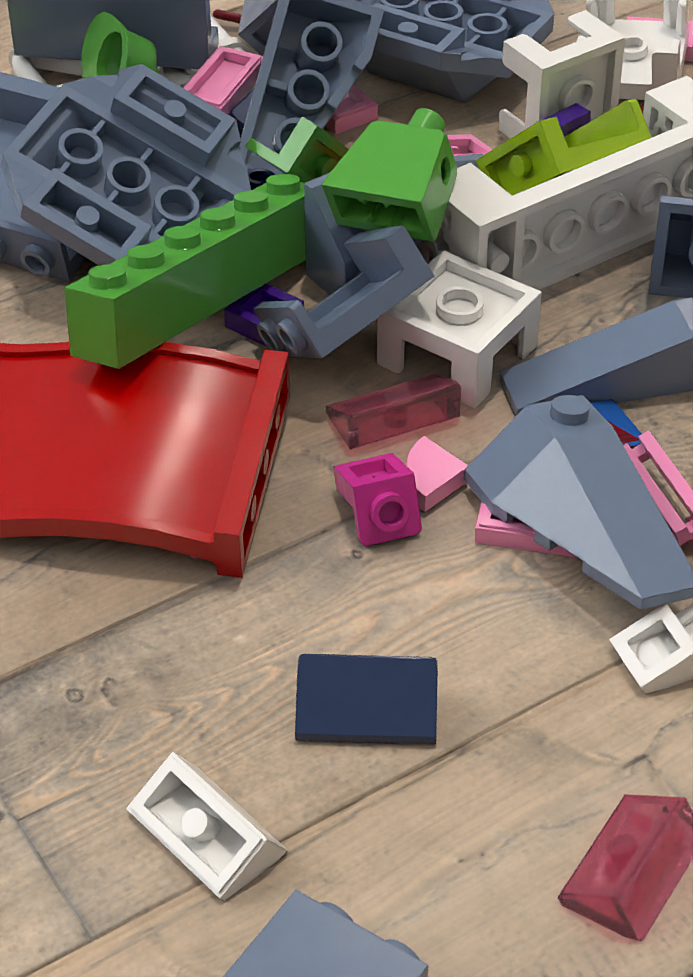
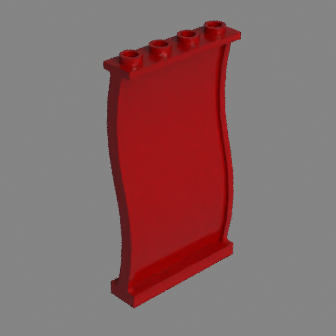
[0,342,291,578]

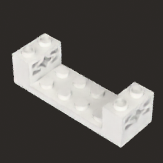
[422,76,693,290]

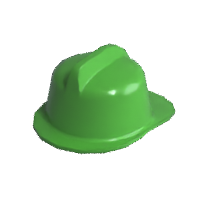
[81,11,161,79]

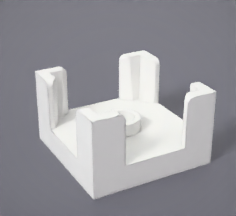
[577,0,689,100]
[498,10,625,138]
[377,250,542,409]

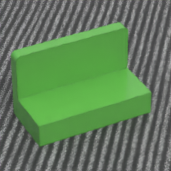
[245,117,349,183]

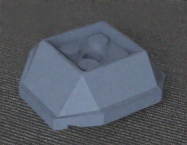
[356,0,554,102]
[1,64,251,265]

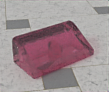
[326,374,461,449]
[557,794,693,941]

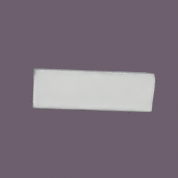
[126,752,288,901]

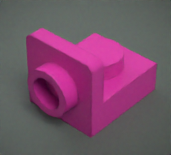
[333,453,422,546]

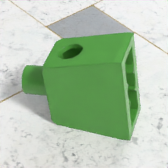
[322,108,457,242]

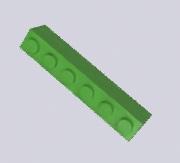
[64,174,306,369]

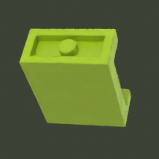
[476,99,652,196]

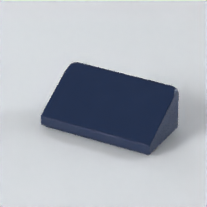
[295,654,438,744]

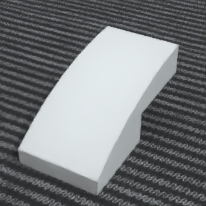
[609,603,693,694]

